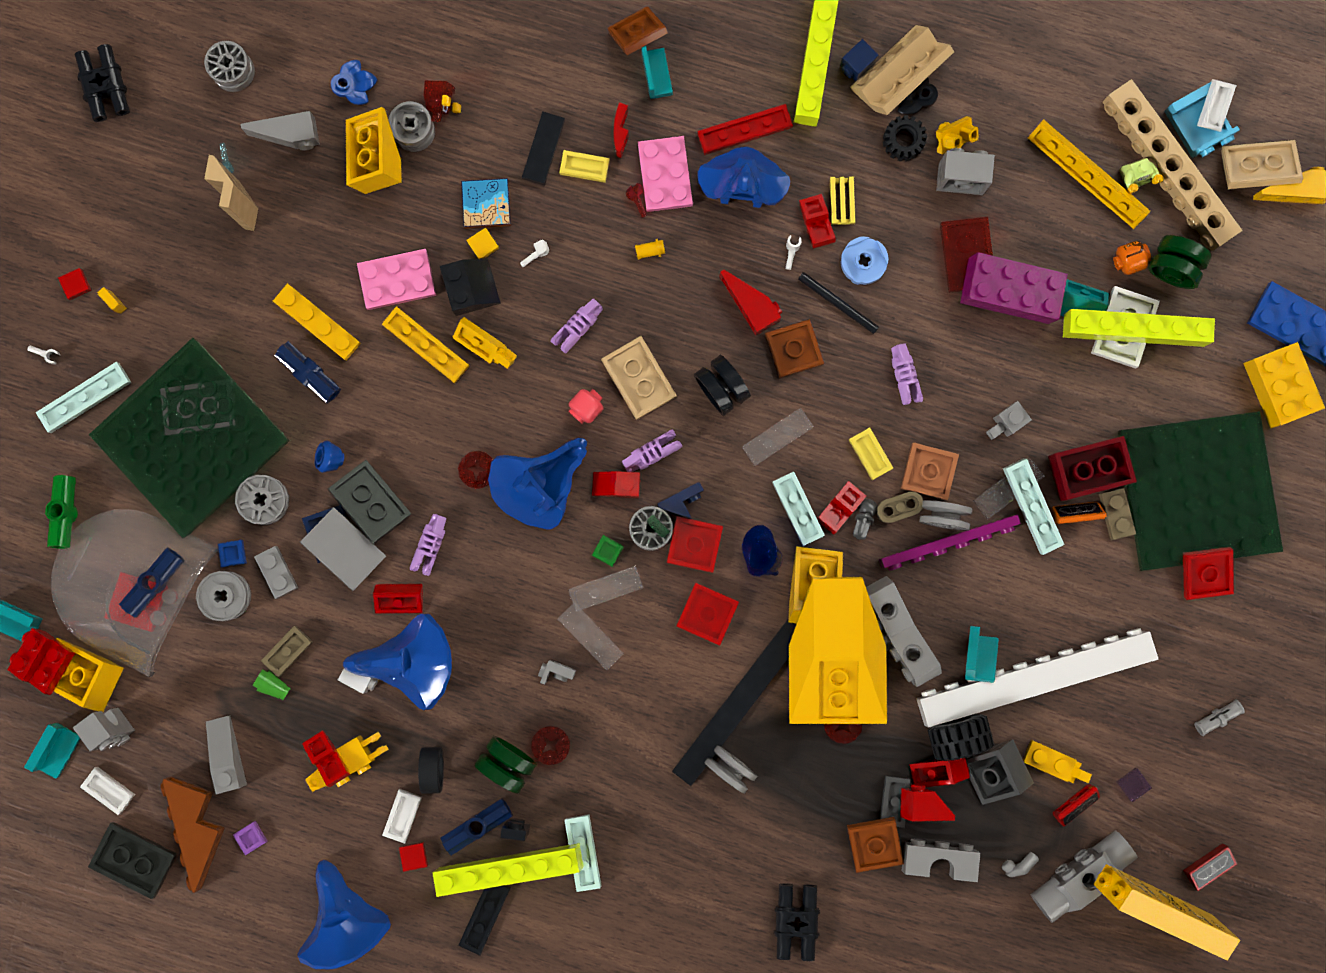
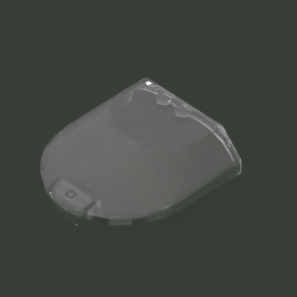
[51,509,219,677]

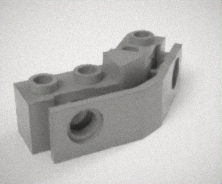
[866,576,942,687]

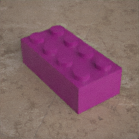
[960,252,1068,324]

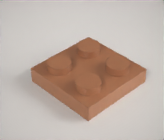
[900,443,959,501]

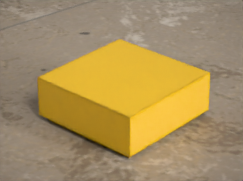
[466,228,499,259]
[97,287,127,314]

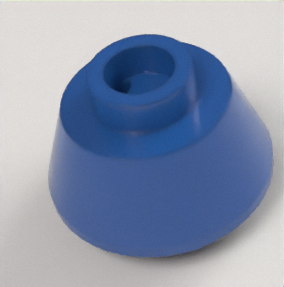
[315,441,344,473]

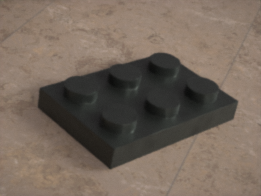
[328,460,411,545]
[88,822,177,899]

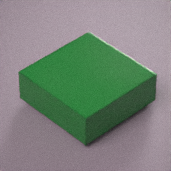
[592,535,624,567]

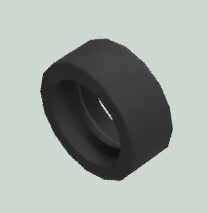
[418,747,444,794]

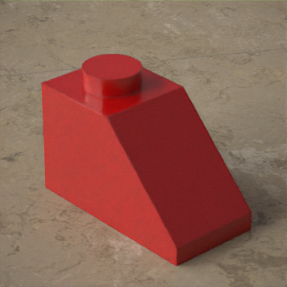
[592,471,640,498]
[909,758,970,787]
[900,784,955,821]

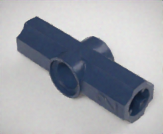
[274,341,341,404]
[119,547,185,618]
[440,798,513,856]

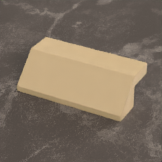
[850,25,954,115]
[204,155,258,231]

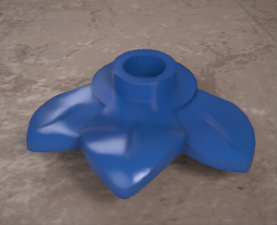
[331,60,377,105]

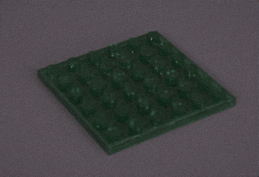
[89,338,290,538]
[1118,411,1283,571]

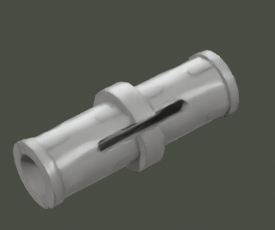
[1194,699,1245,736]

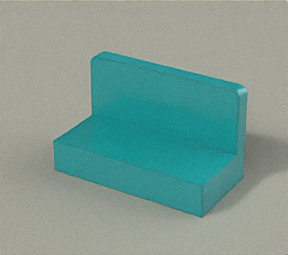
[641,46,673,99]
[1060,279,1109,317]
[0,599,43,642]
[965,626,999,683]
[24,723,80,778]

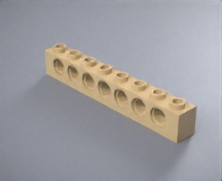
[1103,79,1243,251]

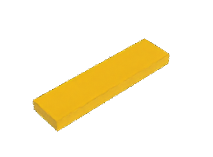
[382,306,470,384]

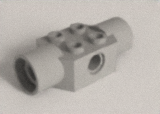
[1030,830,1138,923]

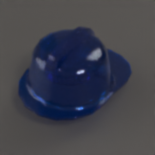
[742,525,783,576]

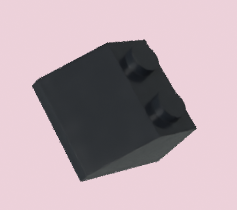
[440,258,501,316]

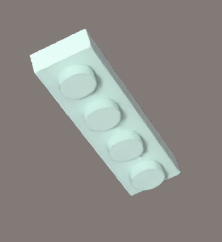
[36,362,132,433]
[1003,458,1064,555]

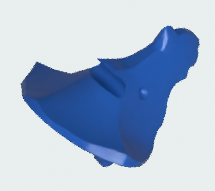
[698,147,790,208]
[488,438,587,530]
[343,613,452,710]
[297,860,391,970]

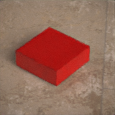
[58,268,92,300]
[399,842,428,872]

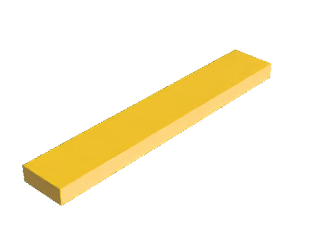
[1028,119,1150,229]

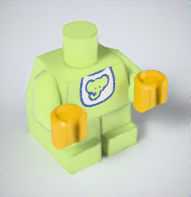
[1119,158,1164,194]

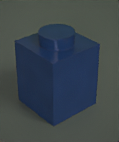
[840,39,879,81]

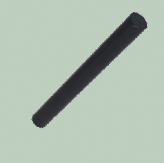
[798,272,879,334]

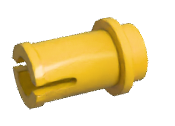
[635,238,665,260]

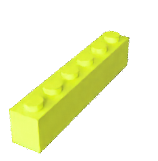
[793,0,838,127]
[1063,309,1215,347]
[432,843,584,897]

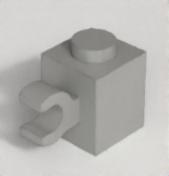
[986,401,1032,440]

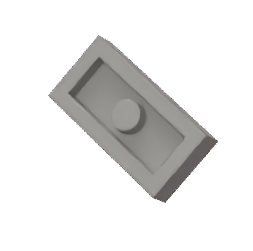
[254,546,298,599]

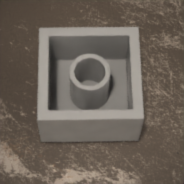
[936,148,995,195]

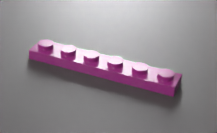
[878,515,1021,571]

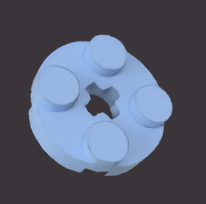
[841,237,888,285]

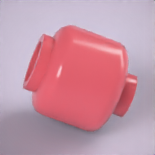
[568,389,603,424]

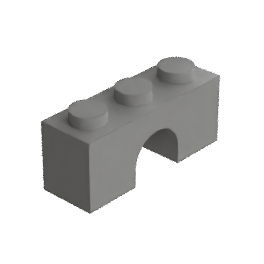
[73,708,135,752]
[901,838,980,882]

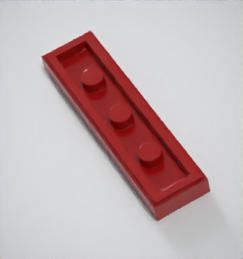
[697,104,793,155]

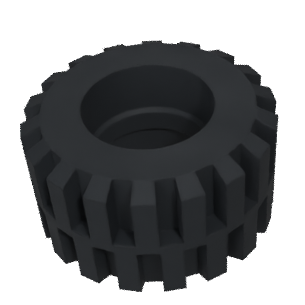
[927,714,995,761]

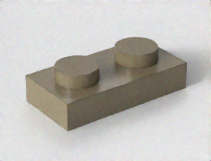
[1099,488,1136,540]
[261,626,313,677]

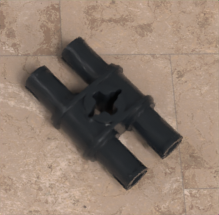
[74,44,130,122]
[773,883,820,961]

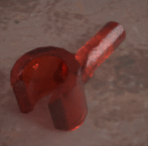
[626,183,647,218]

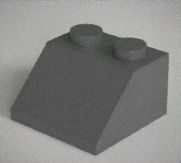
[966,739,1034,805]

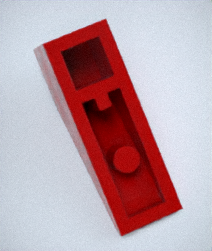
[719,270,782,336]

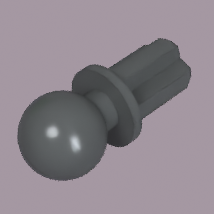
[853,499,877,540]

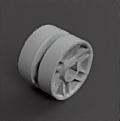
[204,41,255,92]
[388,101,435,152]
[629,506,673,551]

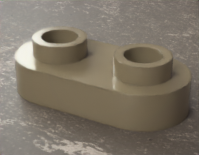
[876,492,923,523]

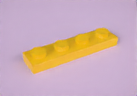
[273,283,361,361]

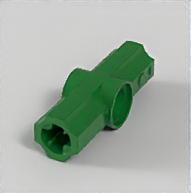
[45,475,78,549]

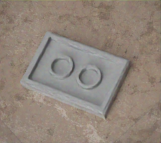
[300,507,386,591]

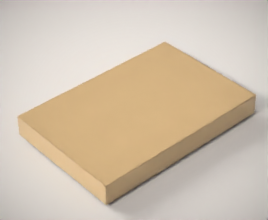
[1221,140,1303,189]
[601,336,677,420]

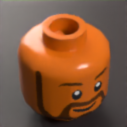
[1113,241,1151,275]

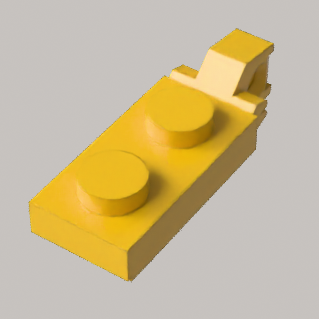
[453,317,517,369]
[1023,740,1092,783]

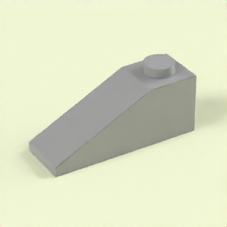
[241,111,320,150]
[206,715,247,794]

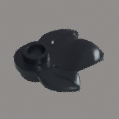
[897,77,938,115]

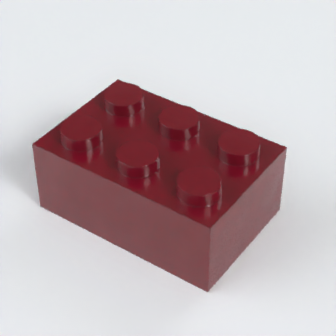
[1048,436,1137,502]

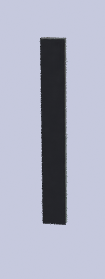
[672,619,796,786]

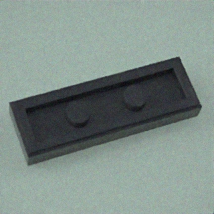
[522,111,565,186]
[458,885,511,955]

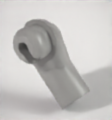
[1002,852,1039,877]

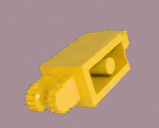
[305,732,389,792]

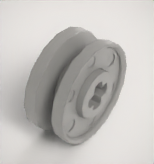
[235,475,289,525]
[919,500,973,530]
[196,571,251,621]
[704,745,758,794]

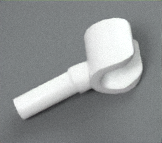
[785,235,801,270]
[520,240,549,267]
[28,345,60,364]

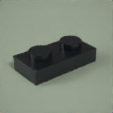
[500,818,530,841]

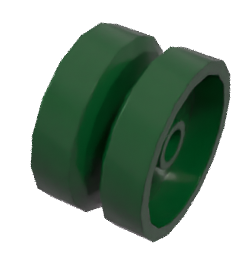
[1149,235,1212,289]
[474,735,537,794]

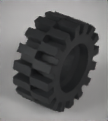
[883,115,927,162]

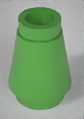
[252,669,291,700]

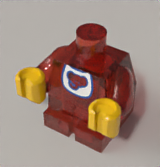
[424,80,461,122]

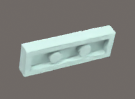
[772,472,825,546]
[565,814,602,892]

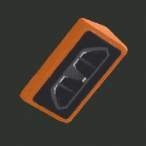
[1052,502,1107,524]

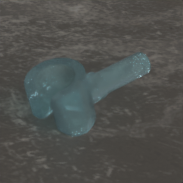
[219,143,234,173]

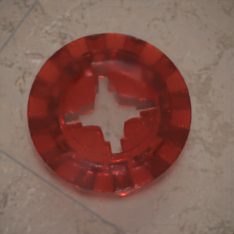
[458,451,493,489]
[824,724,862,744]
[532,726,570,765]

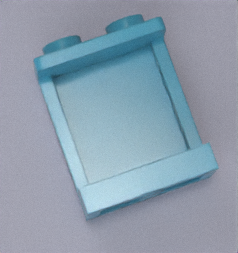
[1164,81,1240,159]

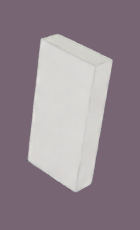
[1197,79,1236,132]
[80,767,136,815]
[382,789,422,844]

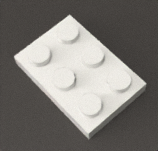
[1091,286,1160,369]

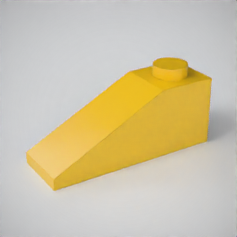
[1253,167,1326,204]

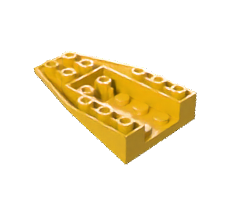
[789,577,887,724]

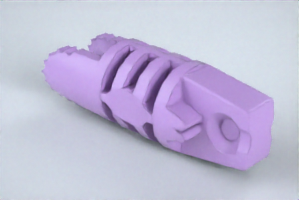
[551,299,603,353]
[891,344,923,405]
[622,430,682,472]
[410,514,446,576]

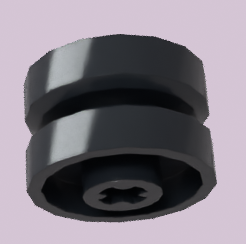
[694,354,751,416]

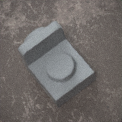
[538,660,577,685]

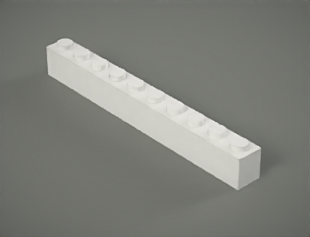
[916,628,1158,727]

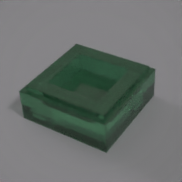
[647,515,670,538]

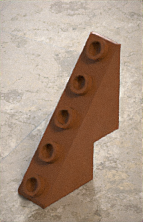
[161,777,225,893]

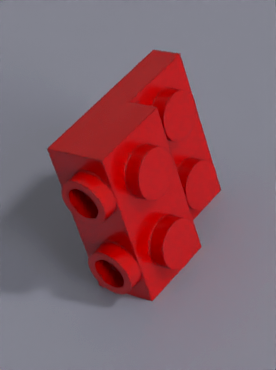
[7,628,75,695]

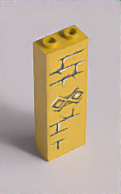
[1093,864,1240,960]

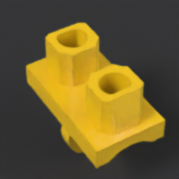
[936,116,979,154]

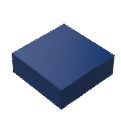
[218,540,247,567]

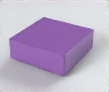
[233,821,268,855]

